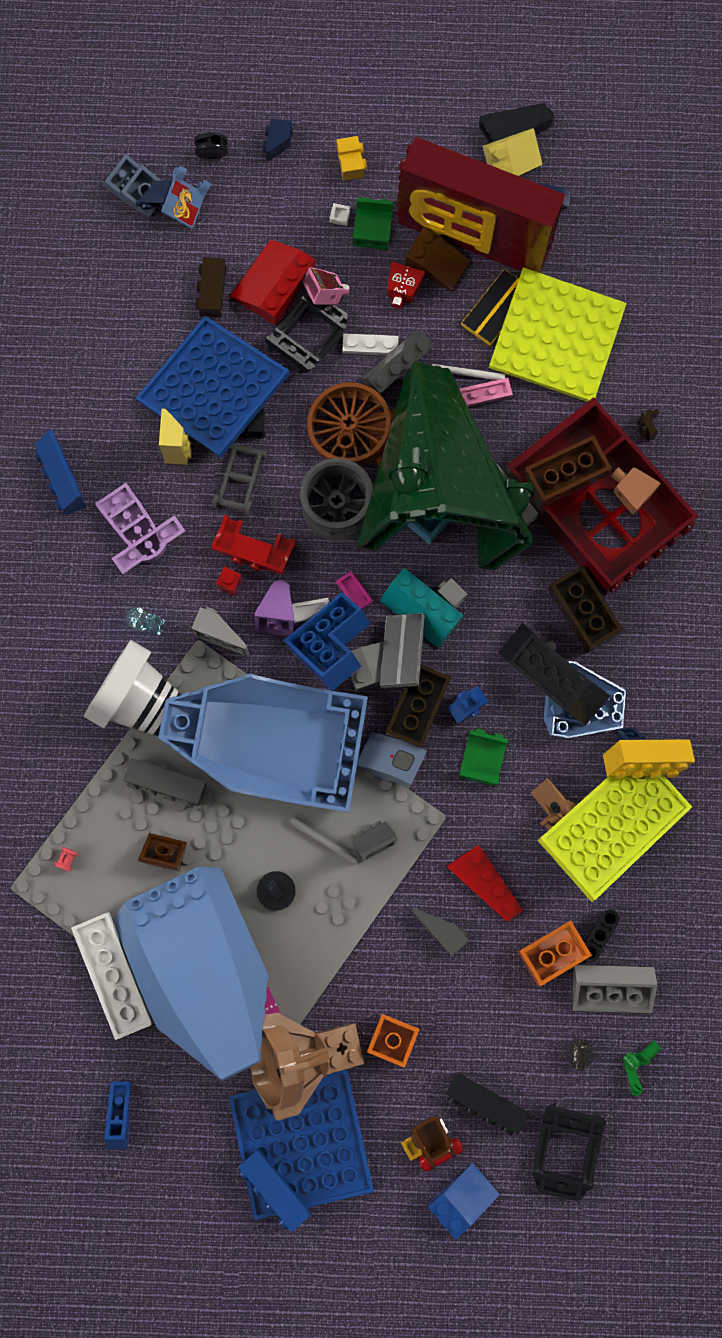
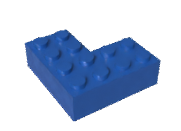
[284,592,371,691]

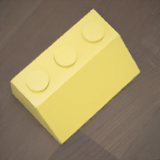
[159,409,192,465]

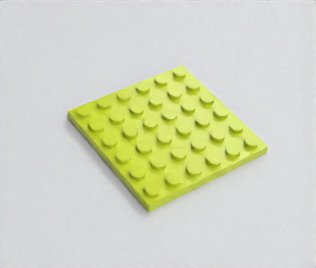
[488,267,627,402]

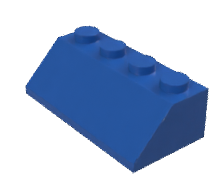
[34,429,87,516]

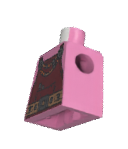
[303,267,349,304]

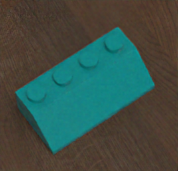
[380,568,463,649]

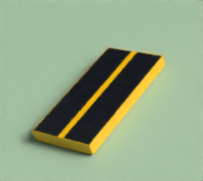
[461,269,519,346]

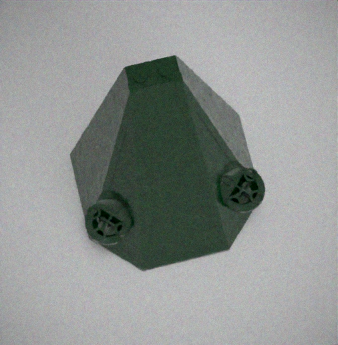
[357,361,534,570]

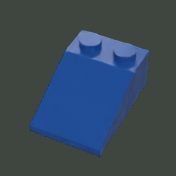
[427,1163,500,1240]

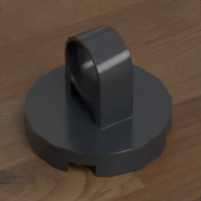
[257,871,296,911]

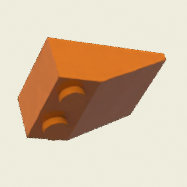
[517,920,592,986]

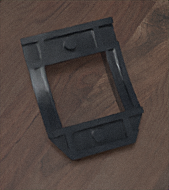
[265,296,348,374]
[532,1103,606,1202]

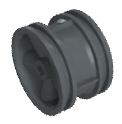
[300,458,373,541]

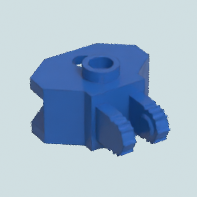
[446,686,489,724]

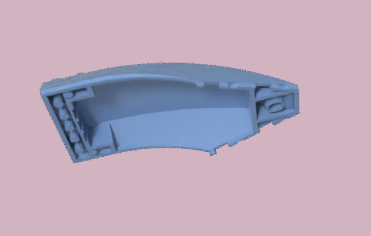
[158,674,368,813]
[113,867,269,1081]

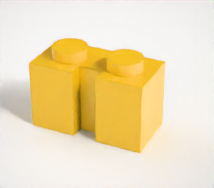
[337,136,367,181]

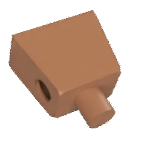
[611,468,661,515]

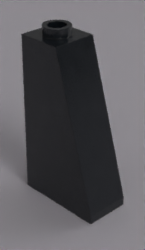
[478,103,554,144]

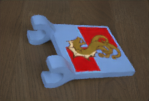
[161,166,211,229]

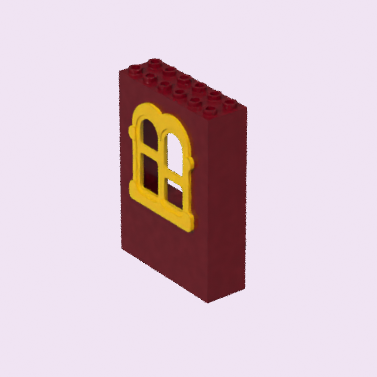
[396,137,566,273]

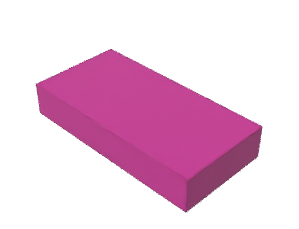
[336,571,373,609]

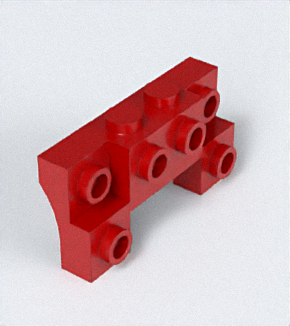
[211,515,296,575]

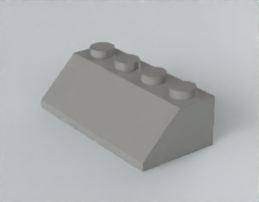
[572,965,657,1013]

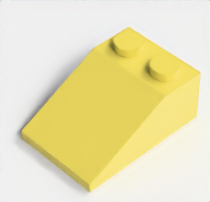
[483,128,542,176]

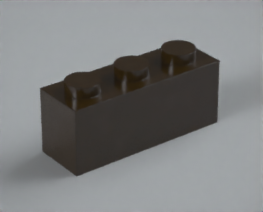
[196,257,227,317]

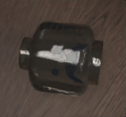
[566,1038,594,1070]

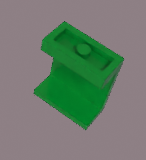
[353,197,393,250]
[459,728,509,787]

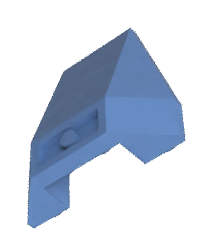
[543,661,626,738]

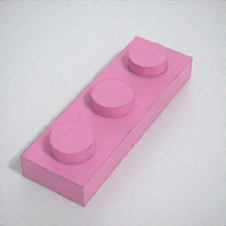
[460,378,513,407]

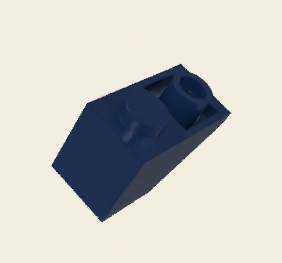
[263,119,293,161]
[136,181,172,210]

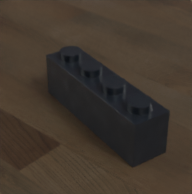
[445,1072,529,1136]

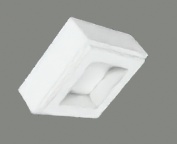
[329,203,351,226]

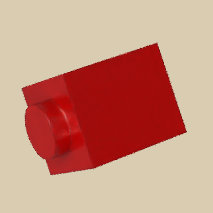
[216,567,243,597]

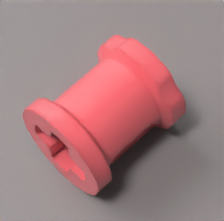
[54,846,79,871]

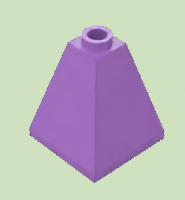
[254,580,293,637]

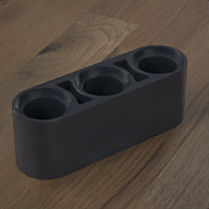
[584,909,620,962]

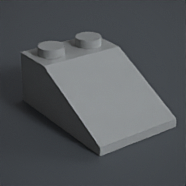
[191,607,249,657]
[350,642,384,693]

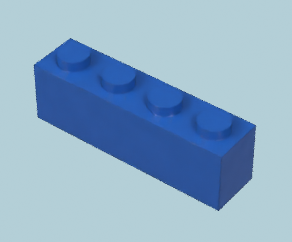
[239,1148,311,1232]

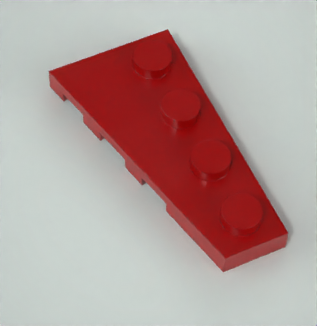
[446,845,523,922]

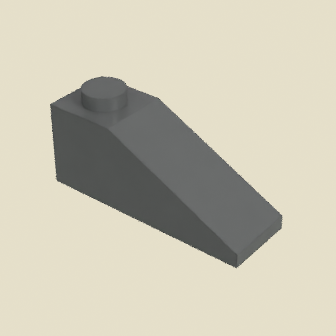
[411,909,469,956]

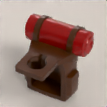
[410,1115,463,1173]

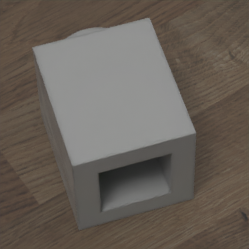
[437,578,467,609]

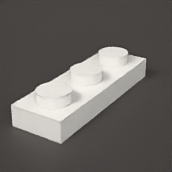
[343,334,398,356]

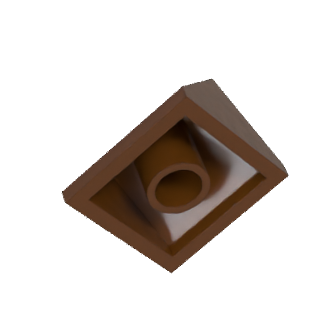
[138,833,187,872]

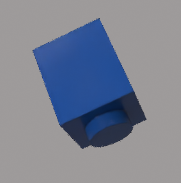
[104,1082,131,1149]

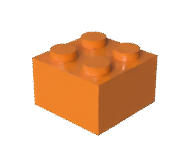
[367,1013,420,1068]

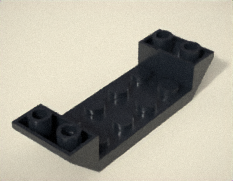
[499,623,610,726]

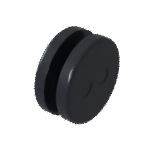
[194,132,228,159]

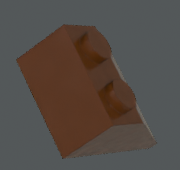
[405,227,470,292]

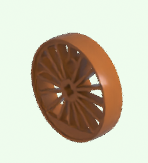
[307,382,392,467]

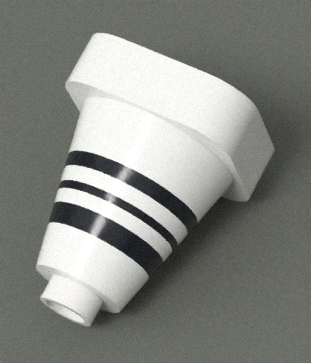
[83,640,182,737]

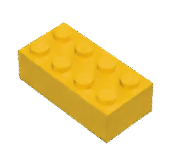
[603,740,695,779]

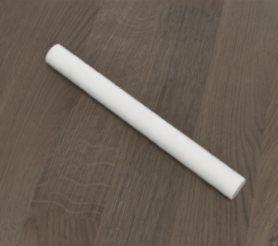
[432,364,505,380]

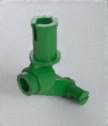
[622,1040,662,1097]

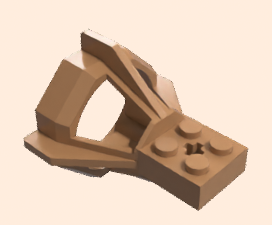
[250,1012,364,1120]

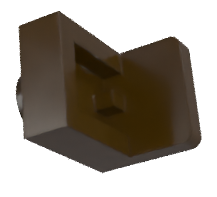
[638,409,659,441]

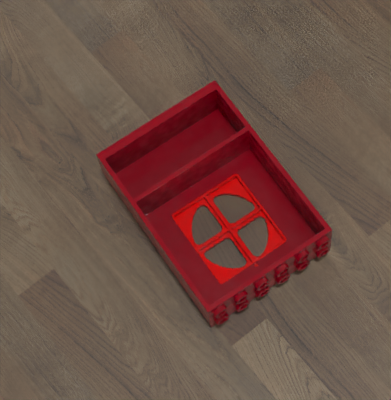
[504,397,698,595]

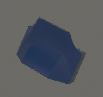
[616,727,646,741]

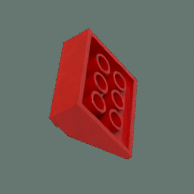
[230,239,316,326]

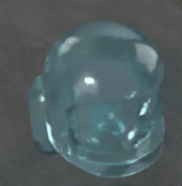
[125,607,164,635]

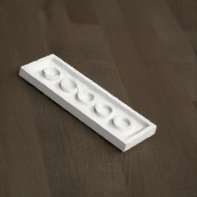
[71,912,154,1040]

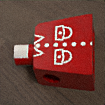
[387,262,425,309]

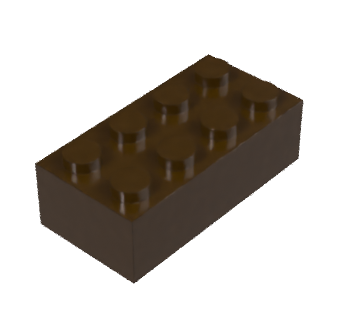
[547,565,623,653]
[385,664,451,749]

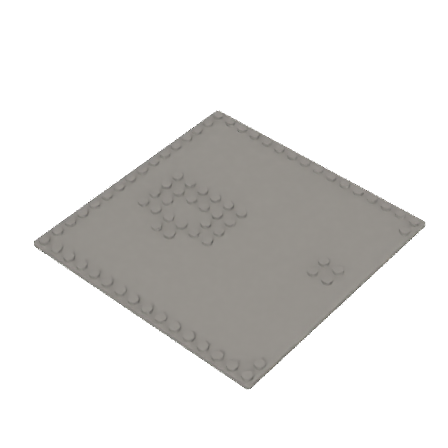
[11,640,446,1055]

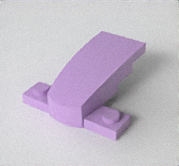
[95,483,185,574]

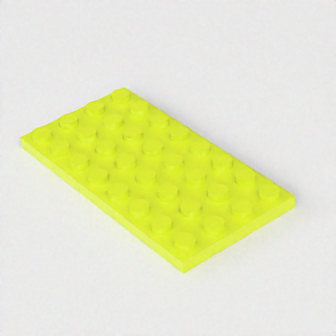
[537,776,692,902]

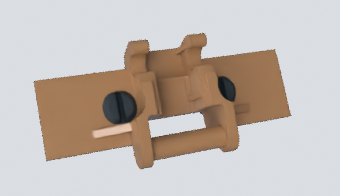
[531,778,576,830]

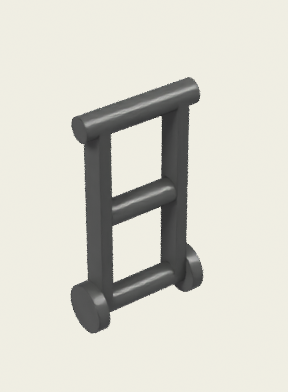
[212,443,267,516]

